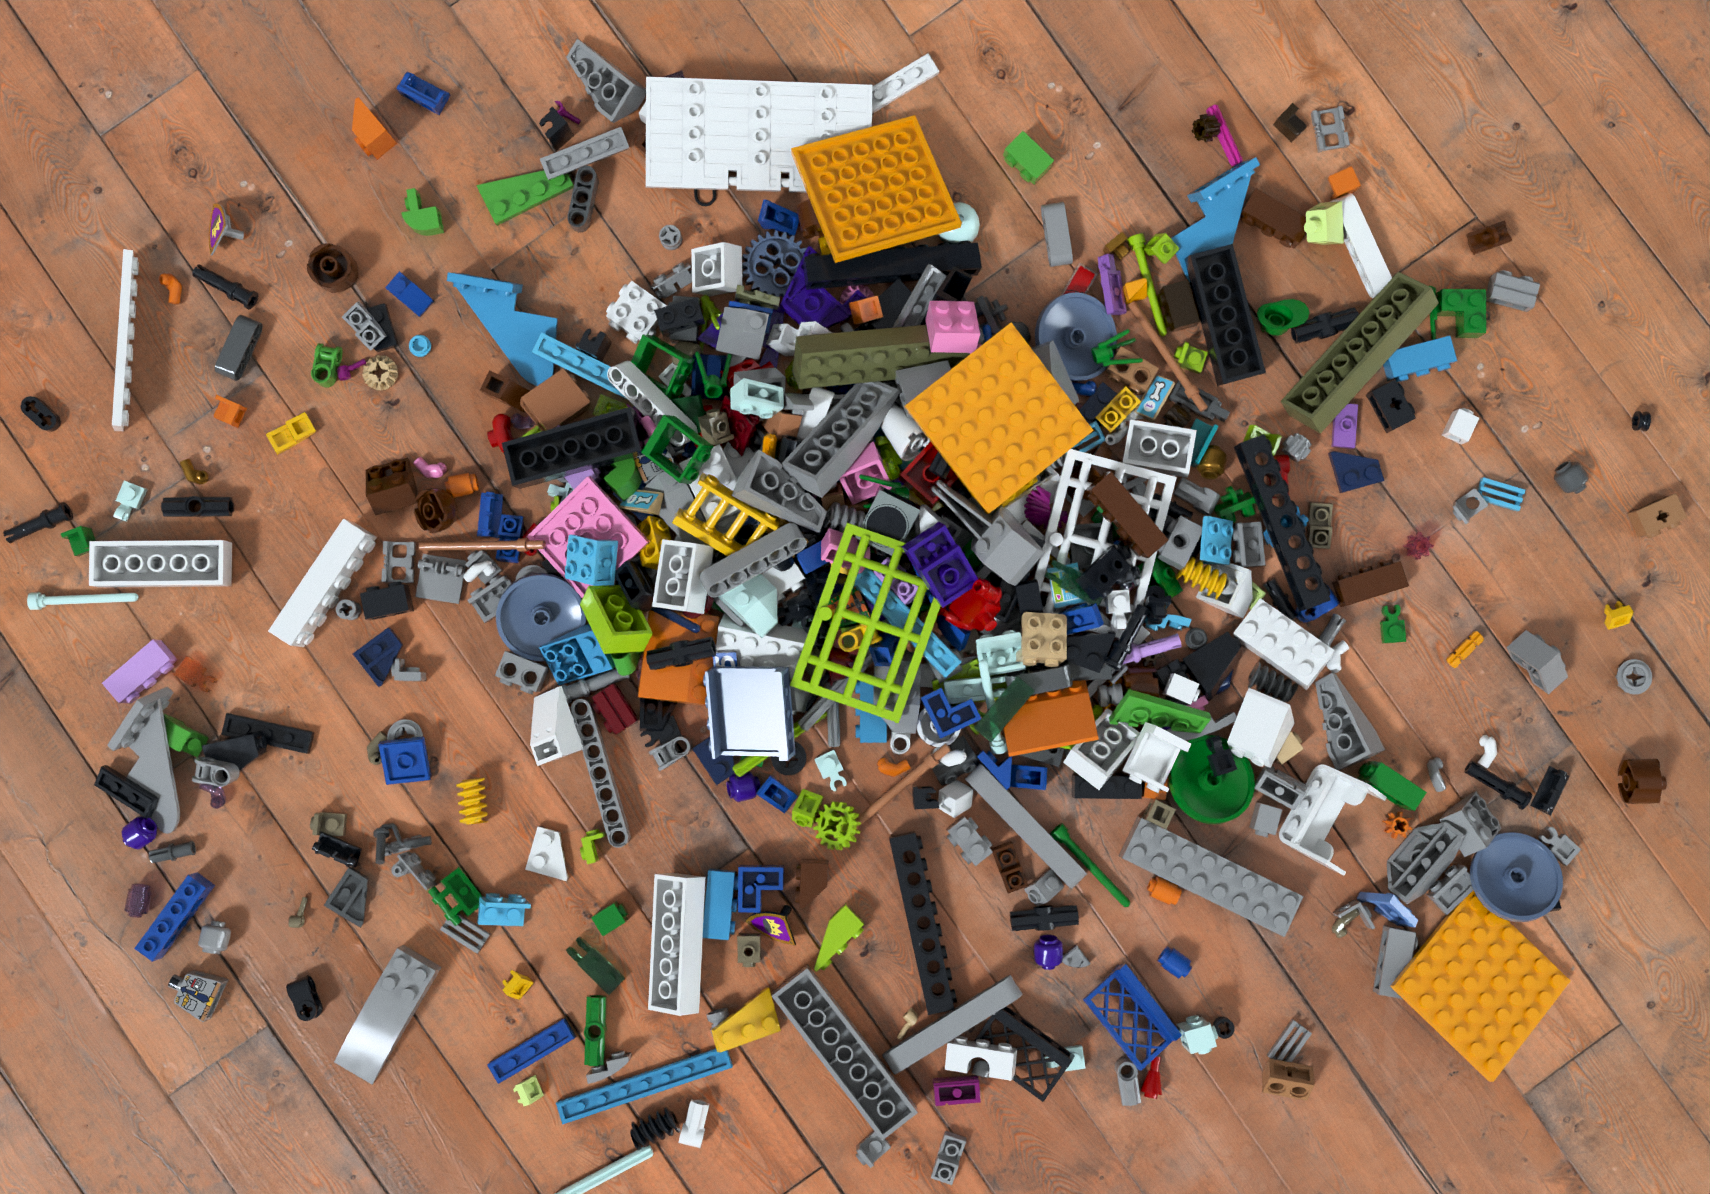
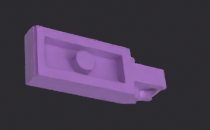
[1098,254,1127,315]

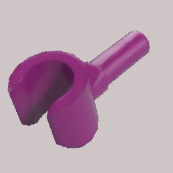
[555,101,581,125]
[337,359,366,381]

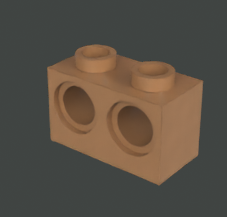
[1105,346,1159,394]
[1262,1058,1315,1101]

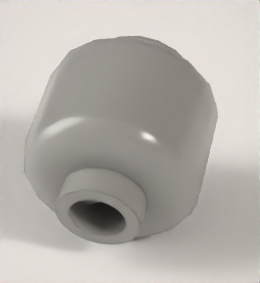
[198,920,231,954]

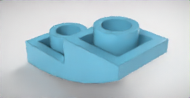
[1144,614,1192,631]

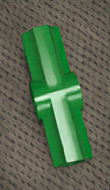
[584,995,607,1066]

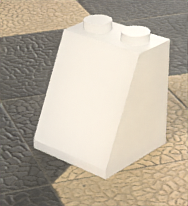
[1227,688,1295,768]

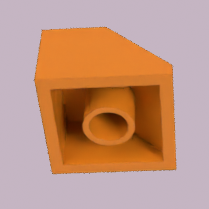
[352,97,397,160]

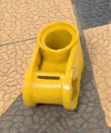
[838,624,883,652]

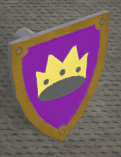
[209,203,244,256]

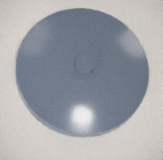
[1035,293,1117,382]
[496,573,586,661]
[1470,832,1563,922]

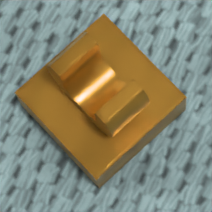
[1102,232,1129,260]

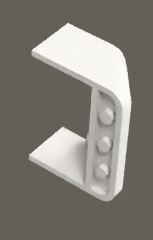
[1279,764,1387,876]

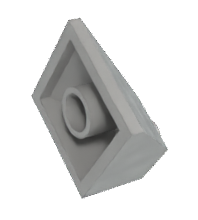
[716,307,769,360]

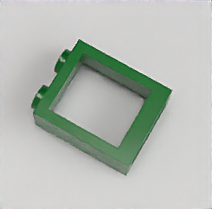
[631,334,695,399]
[641,415,714,484]
[1357,761,1427,811]

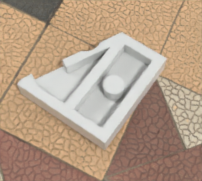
[525,826,568,881]

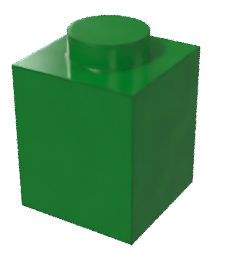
[591,901,629,936]

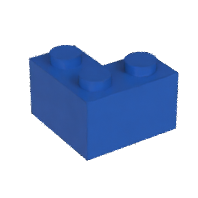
[920,688,981,739]
[738,865,784,913]

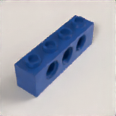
[134,872,215,962]

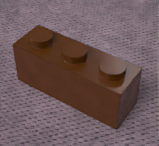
[1240,188,1306,248]
[1332,559,1409,607]

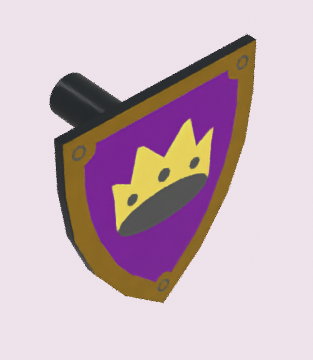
[745,905,796,945]

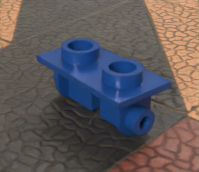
[477,492,503,538]

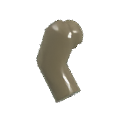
[367,731,387,765]
[1332,909,1359,938]

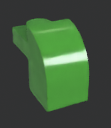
[401,188,444,236]
[604,458,642,502]
[163,713,209,757]

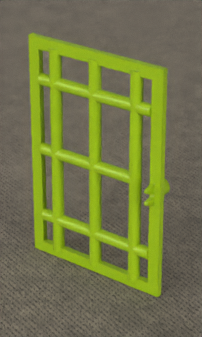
[790,523,940,723]

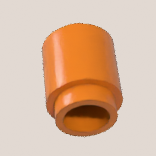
[445,472,479,498]
[1147,876,1182,905]

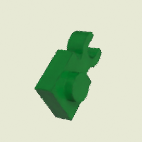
[1380,605,1406,644]

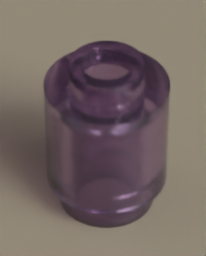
[124,883,152,918]

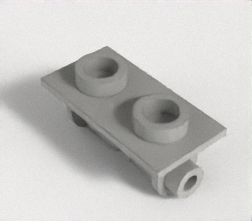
[651,262,692,299]

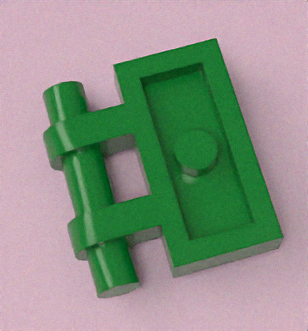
[428,867,482,926]

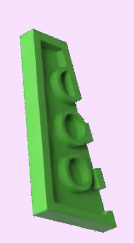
[476,170,574,226]
[1109,689,1211,733]

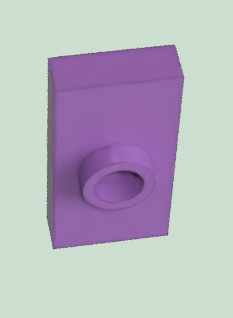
[1331,404,1358,449]

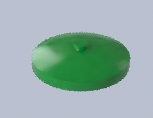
[1168,735,1255,824]

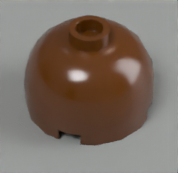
[414,488,457,533]

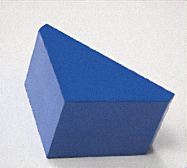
[1010,765,1047,790]
[756,775,798,814]

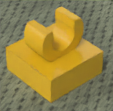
[1604,601,1633,630]
[502,970,534,1000]

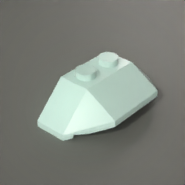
[718,574,778,638]

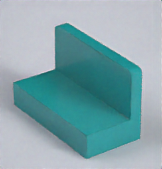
[1190,418,1219,468]

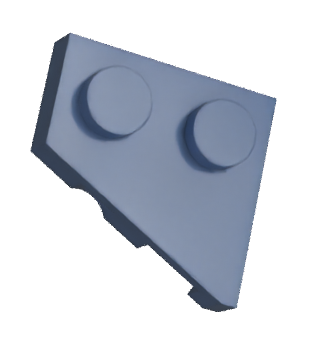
[1357,892,1418,928]

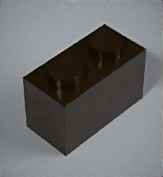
[1158,280,1200,333]

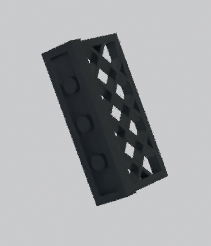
[974,1006,1075,1102]

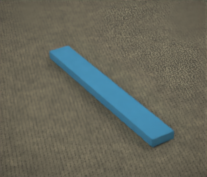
[556,1048,733,1125]

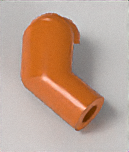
[159,273,182,305]
[877,758,911,777]

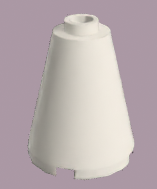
[880,404,930,462]

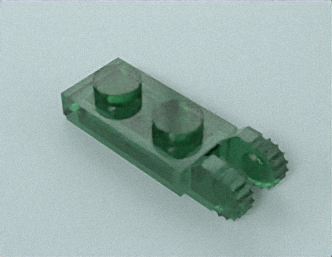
[1044,560,1103,607]
[566,937,625,995]

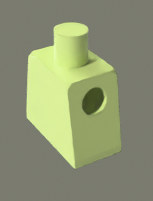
[1304,201,1344,245]

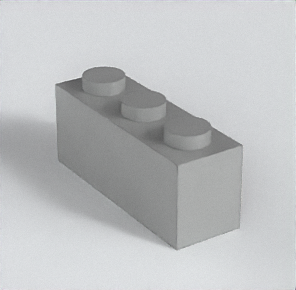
[1373,925,1418,999]

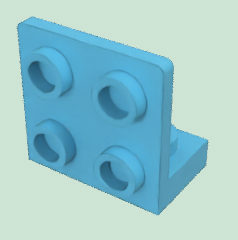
[1200,516,1233,565]
[565,535,618,586]
[477,893,531,926]

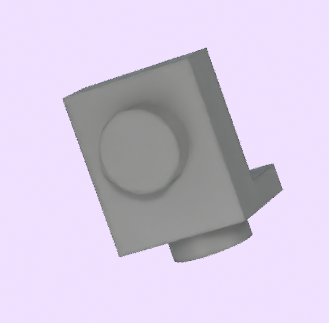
[1024,869,1065,906]

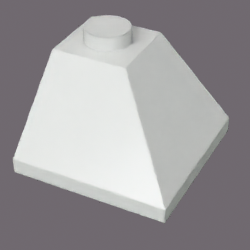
[1196,563,1253,618]

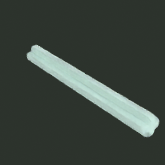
[555,1145,654,1194]

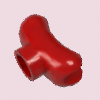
[487,414,514,453]

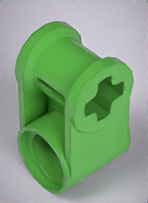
[311,343,343,388]
[611,652,643,676]

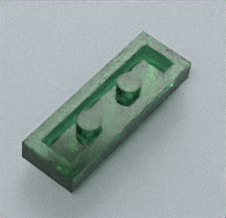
[974,676,1035,742]

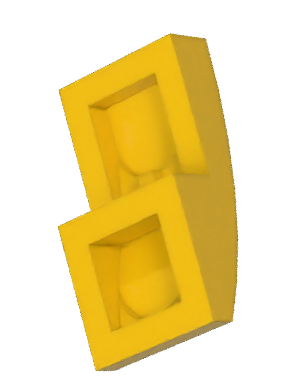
[266,412,316,455]

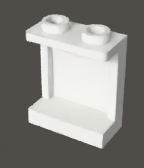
[1122,722,1191,793]

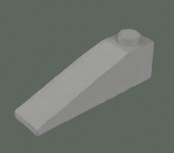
[566,39,646,123]
[732,450,827,532]
[643,465,716,551]
[1315,672,1385,771]

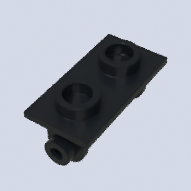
[1106,541,1141,589]
[1530,766,1570,816]
[312,832,362,867]

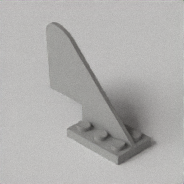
[107,687,180,833]

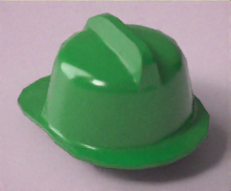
[1257,299,1310,336]

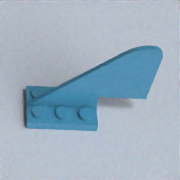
[1171,157,1260,291]
[447,272,558,386]

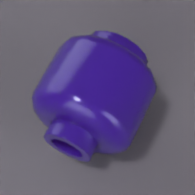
[726,771,760,802]
[122,816,157,849]
[1034,934,1063,970]

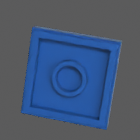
[378,737,432,785]

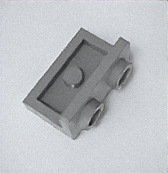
[1232,522,1266,568]
[467,575,512,623]
[1426,864,1473,915]

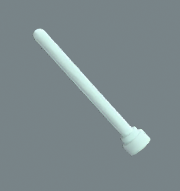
[27,592,139,610]
[979,660,1008,754]

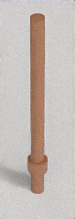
[1128,301,1208,412]
[419,538,546,552]
[856,743,951,829]

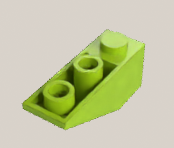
[814,903,864,972]

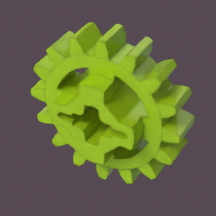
[813,802,861,850]

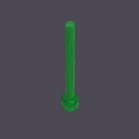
[1049,823,1130,907]

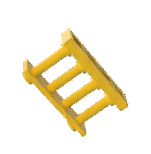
[672,472,780,556]

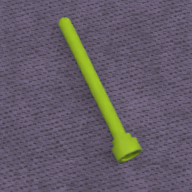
[1127,233,1167,337]

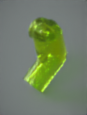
[785,359,799,389]

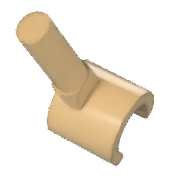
[897,1008,918,1040]

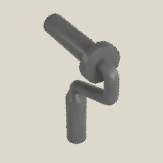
[373,823,432,865]

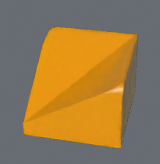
[1123,278,1147,304]

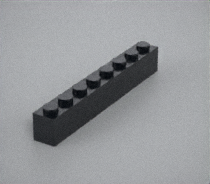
[803,241,982,290]

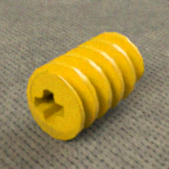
[1176,556,1227,600]
[456,778,488,825]

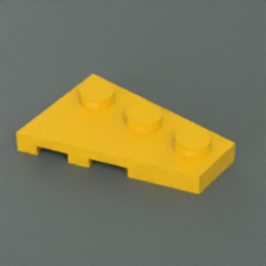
[711,987,781,1053]

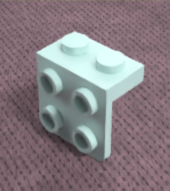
[976,630,1026,676]

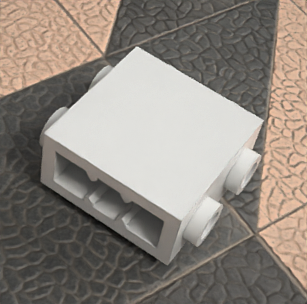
[606,281,667,344]

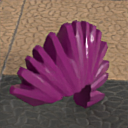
[1024,486,1069,529]

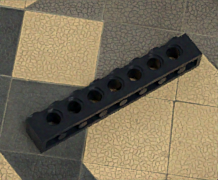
[1234,434,1331,612]
[889,831,957,1015]

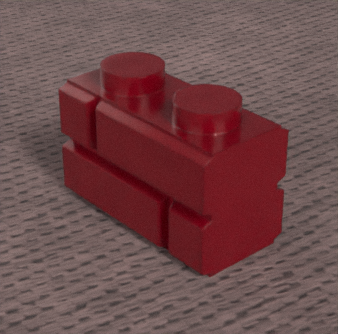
[591,683,640,735]

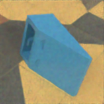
[539,624,615,686]

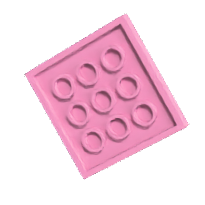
[527,476,650,598]

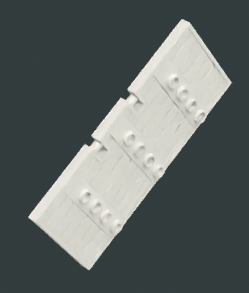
[646,77,872,193]

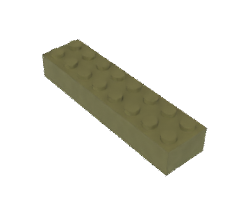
[1281,272,1439,434]
[793,325,970,389]

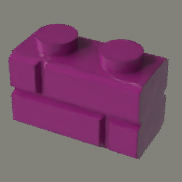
[933,1075,981,1106]

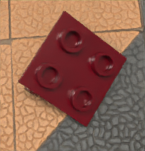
[720,395,759,456]

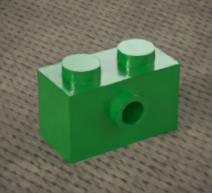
[1137,554,1183,598]

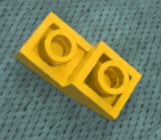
[1095,386,1141,433]

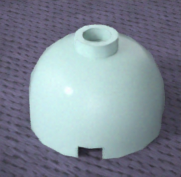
[939,202,980,245]

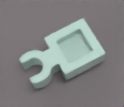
[814,750,847,791]

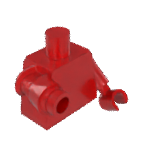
[937,577,1002,631]

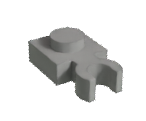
[1538,826,1581,866]

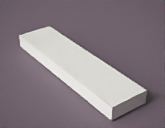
[872,53,939,114]

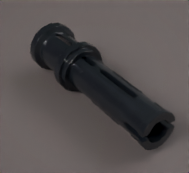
[192,264,259,310]
[3,502,73,543]
[1103,604,1150,671]
[1464,761,1532,810]

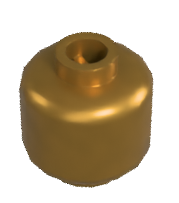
[1197,445,1227,479]

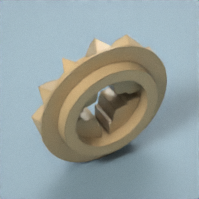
[362,355,398,390]

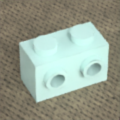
[730,378,784,419]
[1176,1015,1218,1054]

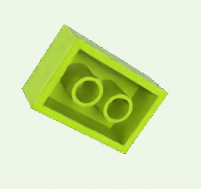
[580,585,653,654]

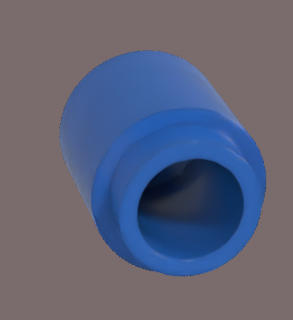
[1157,946,1192,979]

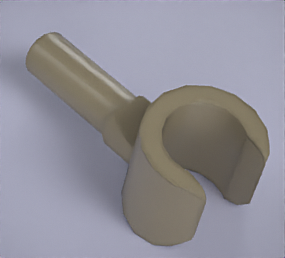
[289,897,308,928]

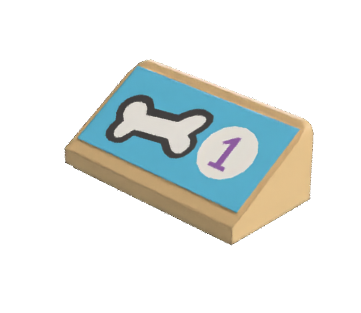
[1133,374,1176,422]
[619,490,664,515]

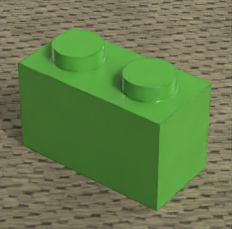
[1003,131,1054,185]

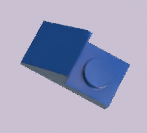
[758,199,799,236]
[385,271,434,317]
[1058,602,1104,635]
[976,750,1012,790]

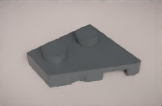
[324,866,369,928]

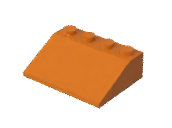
[638,610,719,706]
[998,680,1099,757]

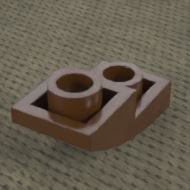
[991,841,1029,894]

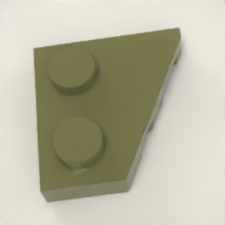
[734,285,780,310]

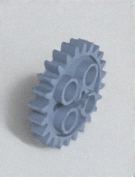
[742,230,807,298]

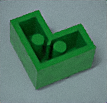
[1436,289,1486,338]

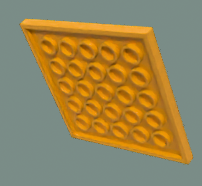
[791,115,962,263]
[904,322,1094,514]
[1390,890,1571,1082]

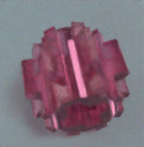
[1403,532,1434,560]

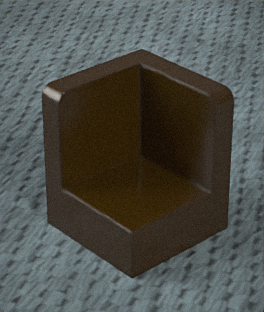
[1273,103,1307,143]

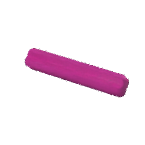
[1206,105,1243,166]

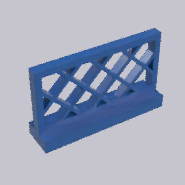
[1083,964,1182,1071]

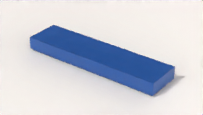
[487,1017,577,1084]

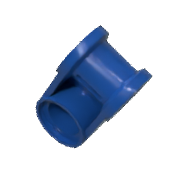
[1295,586,1340,623]

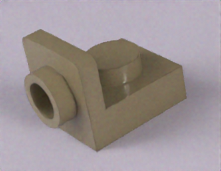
[310,812,347,836]

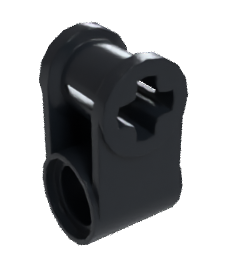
[286,975,323,1021]

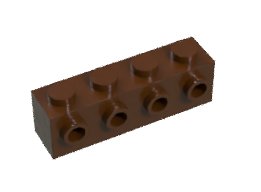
[1085,472,1169,558]

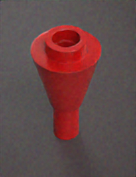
[1140,1056,1162,1099]

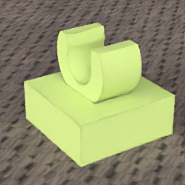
[513,1075,544,1106]

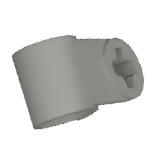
[649,736,693,772]
[192,757,240,787]

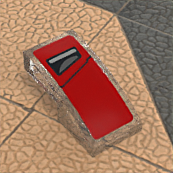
[1060,262,1098,296]

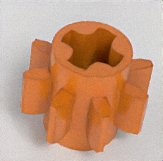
[1382,811,1412,839]

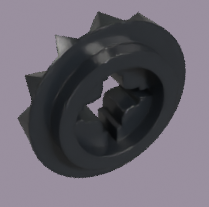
[771,741,806,775]

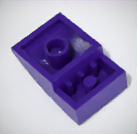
[901,522,978,608]

